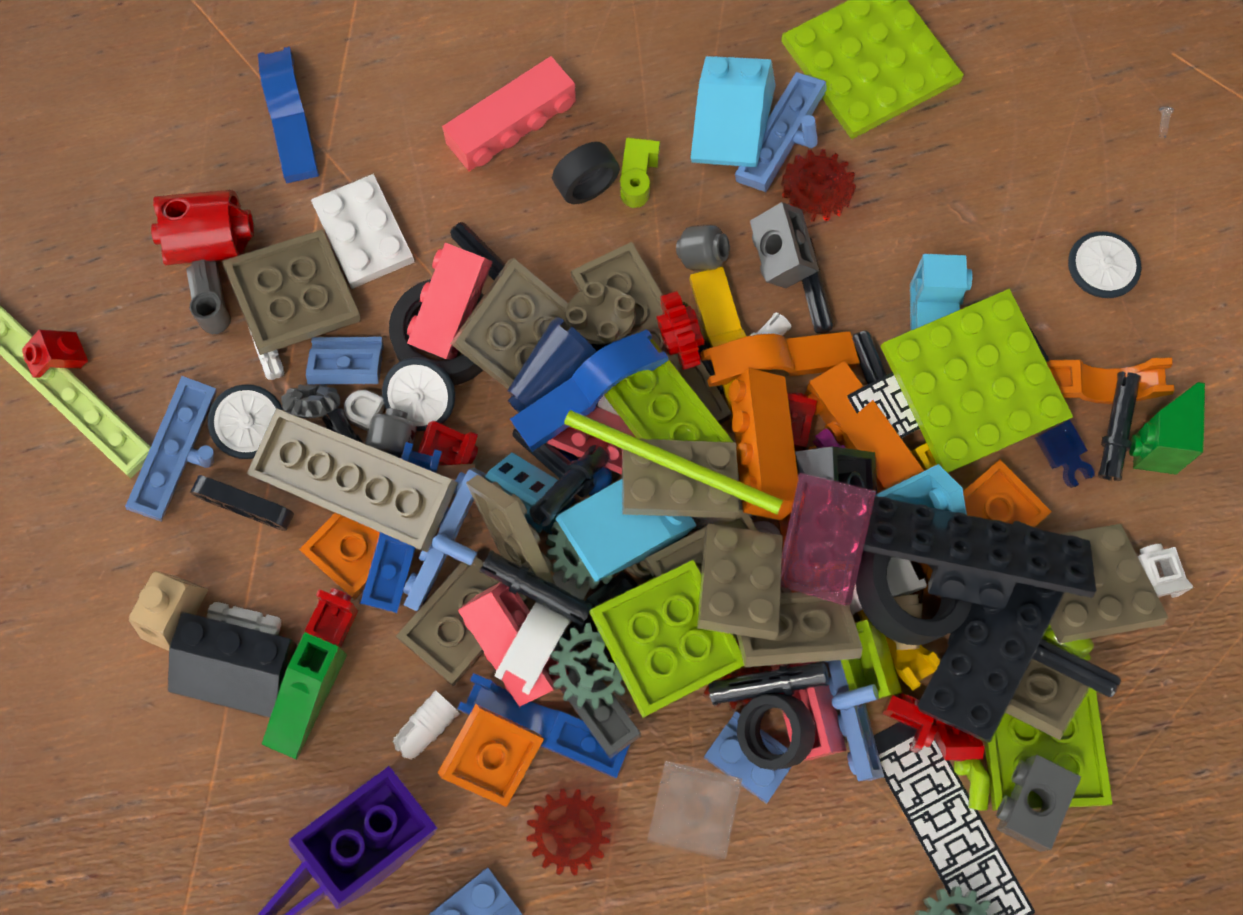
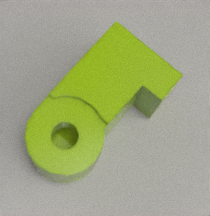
[620,137,660,208]

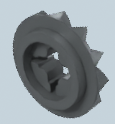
[281,384,340,418]

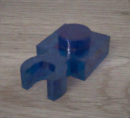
[1035,419,1095,488]

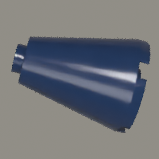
[507,317,597,413]

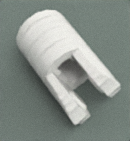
[392,690,460,760]

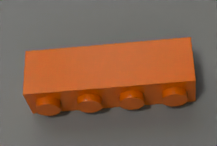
[805,360,924,494]
[728,367,802,520]

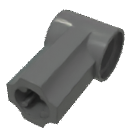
[186,260,231,334]

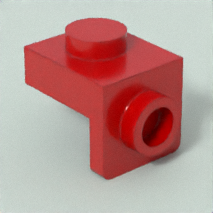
[22,329,88,378]
[787,392,818,452]
[418,421,478,466]
[303,588,359,648]
[882,693,938,753]
[933,718,985,761]

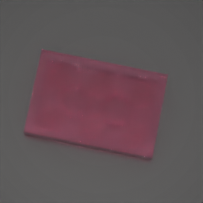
[780,473,876,606]

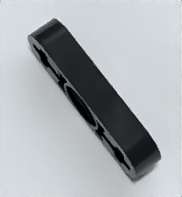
[190,475,294,531]

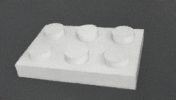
[311,174,415,289]

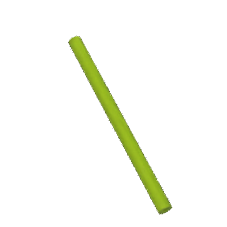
[564,410,783,514]

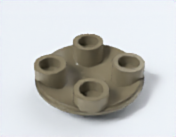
[566,281,636,345]

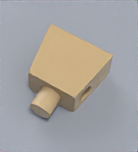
[129,571,208,651]

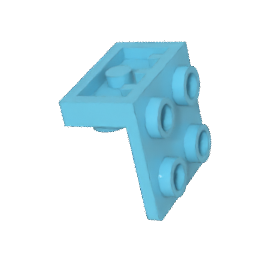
[875,464,967,515]

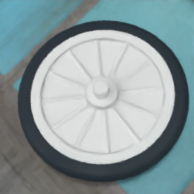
[1068,231,1142,298]
[382,357,456,431]
[208,384,283,459]

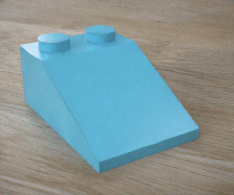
[690,56,776,167]
[555,479,696,582]

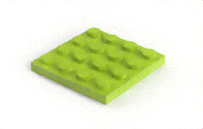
[781,0,964,140]
[880,289,1073,473]

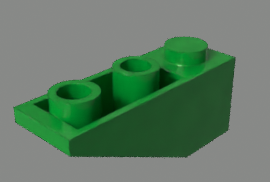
[261,632,347,760]

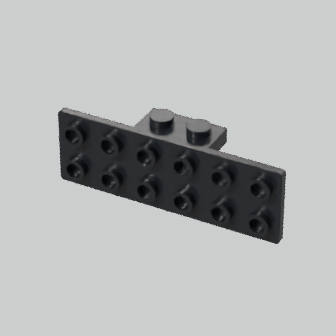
[862,495,1097,609]
[918,521,1066,743]

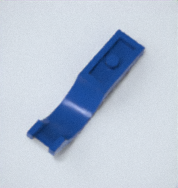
[258,46,319,184]
[510,329,669,452]
[360,442,442,613]
[457,673,630,778]

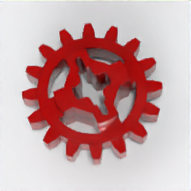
[656,291,704,370]

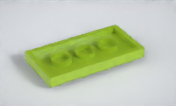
[604,339,734,443]

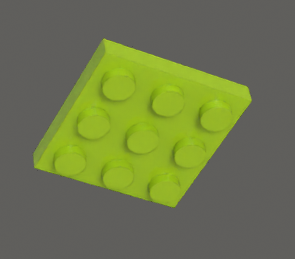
[589,560,744,718]
[984,688,1113,811]

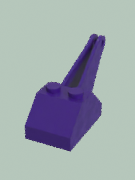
[258,766,437,915]

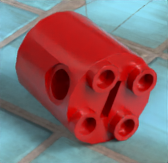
[151,190,254,266]

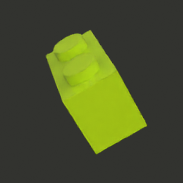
[841,620,902,701]

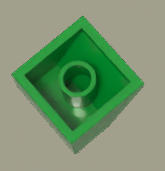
[1129,382,1205,475]

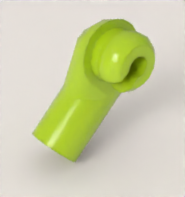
[954,759,990,811]

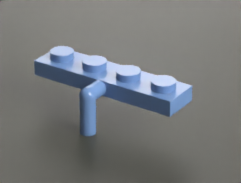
[735,72,827,192]
[125,376,216,522]
[403,468,486,611]
[825,660,884,781]

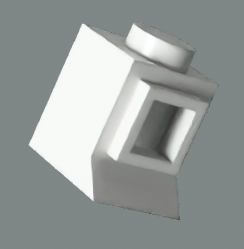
[1138,544,1194,598]

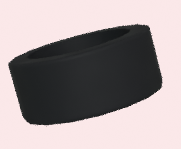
[552,141,620,205]
[737,693,815,770]

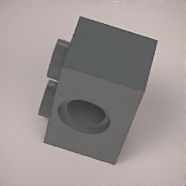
[750,202,819,288]
[996,755,1081,852]

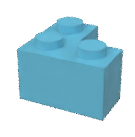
[910,254,972,330]

